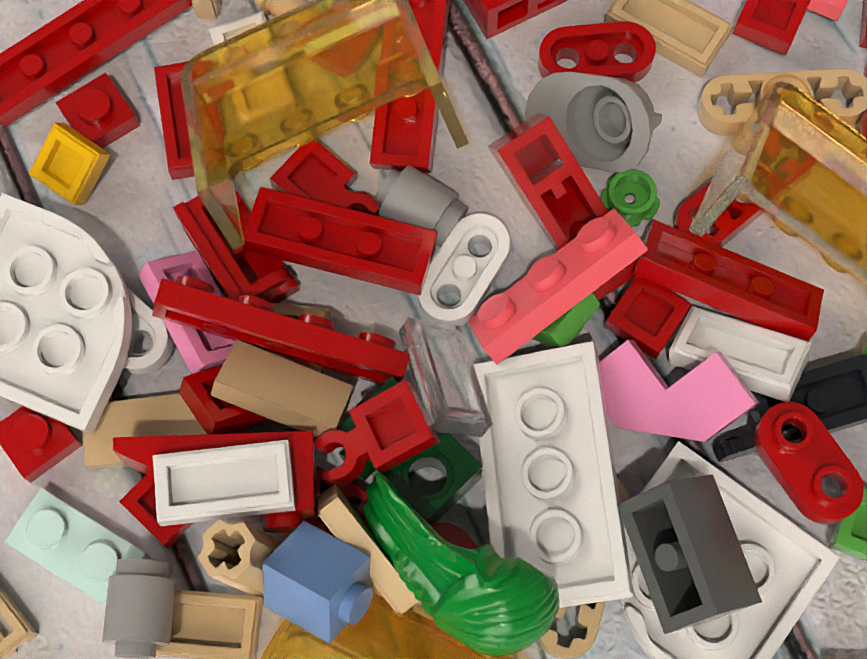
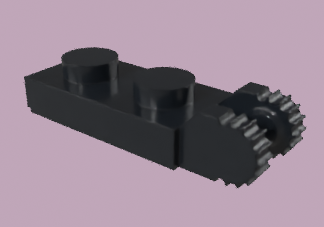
[713,354,867,462]

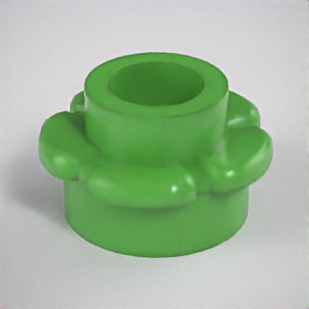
[601,169,660,227]

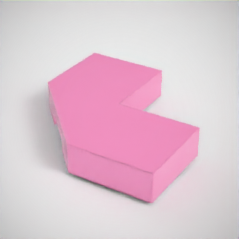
[599,340,759,442]

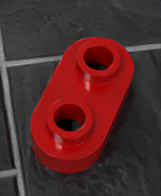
[538,21,656,83]
[754,402,864,524]

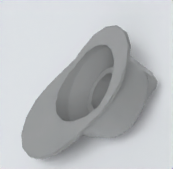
[525,71,662,172]

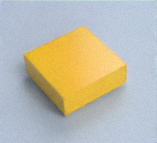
[29,123,111,205]

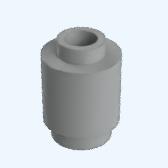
[375,165,468,247]
[102,559,176,659]

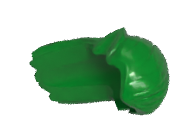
[363,472,560,657]

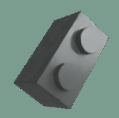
[617,474,762,634]

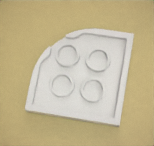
[0,193,132,435]
[619,441,840,659]

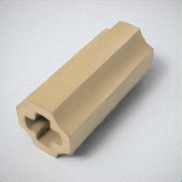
[197,519,282,597]

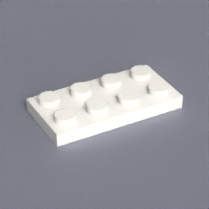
[471,341,634,608]

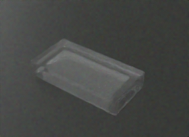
[398,317,493,437]

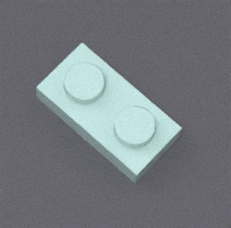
[4,488,151,606]

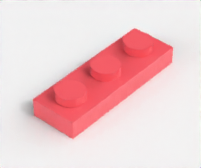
[467,208,648,365]

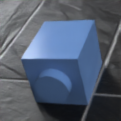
[262,521,373,644]

